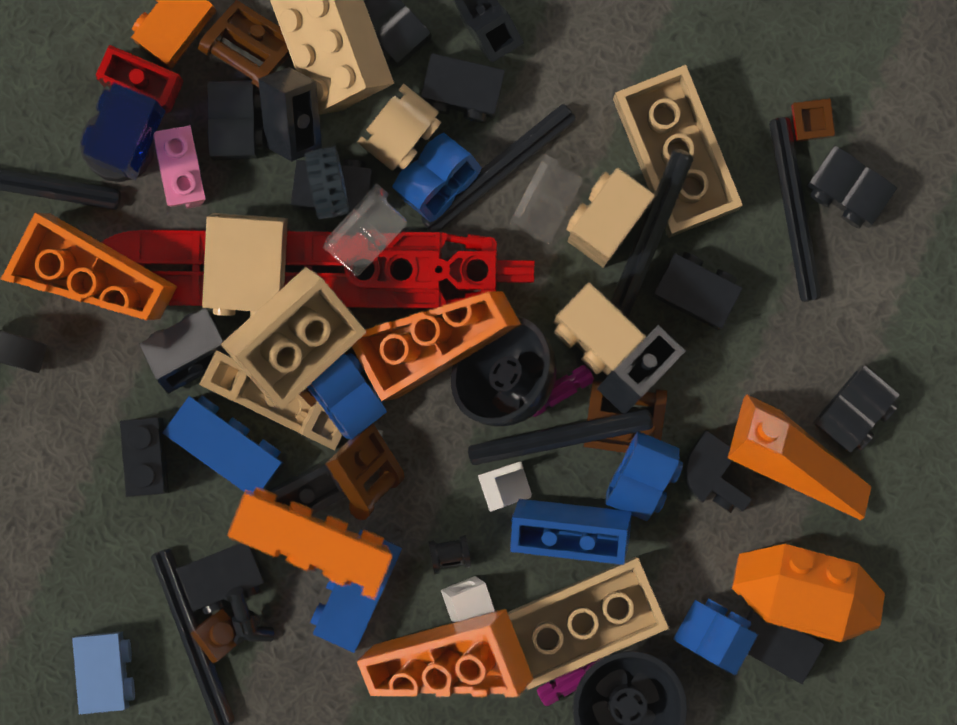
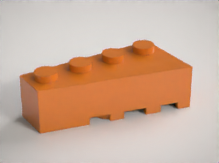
[1,213,178,320]
[228,487,392,599]

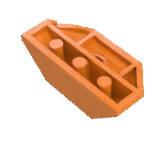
[732,544,885,642]

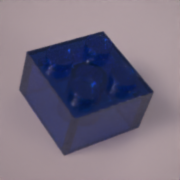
[81,82,166,181]

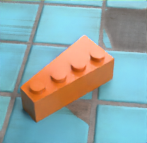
[352,291,521,401]
[357,609,533,697]

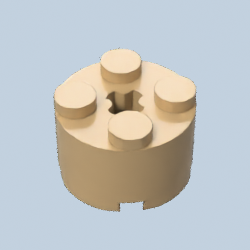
[357,83,441,171]

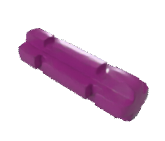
[533,365,594,417]
[537,658,602,706]

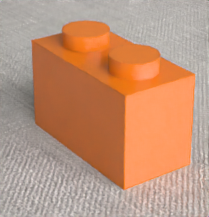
[131,0,216,70]

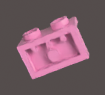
[153,126,206,209]

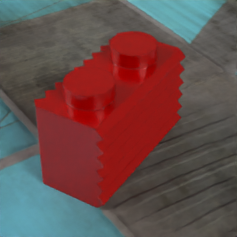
[96,45,184,113]

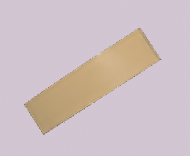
[199,350,342,451]

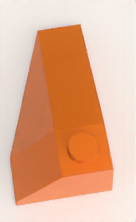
[728,395,872,520]

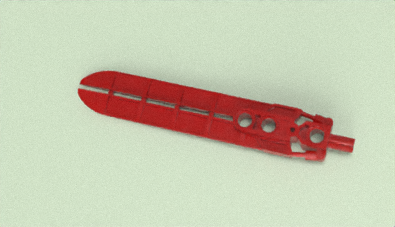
[101,230,535,309]

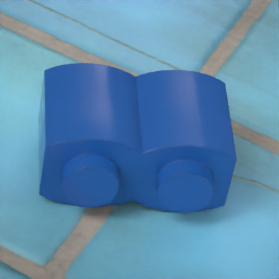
[392,133,482,222]
[307,353,387,440]
[606,432,683,521]
[673,599,758,675]

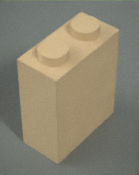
[202,213,288,317]

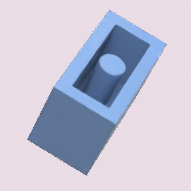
[72,631,135,714]

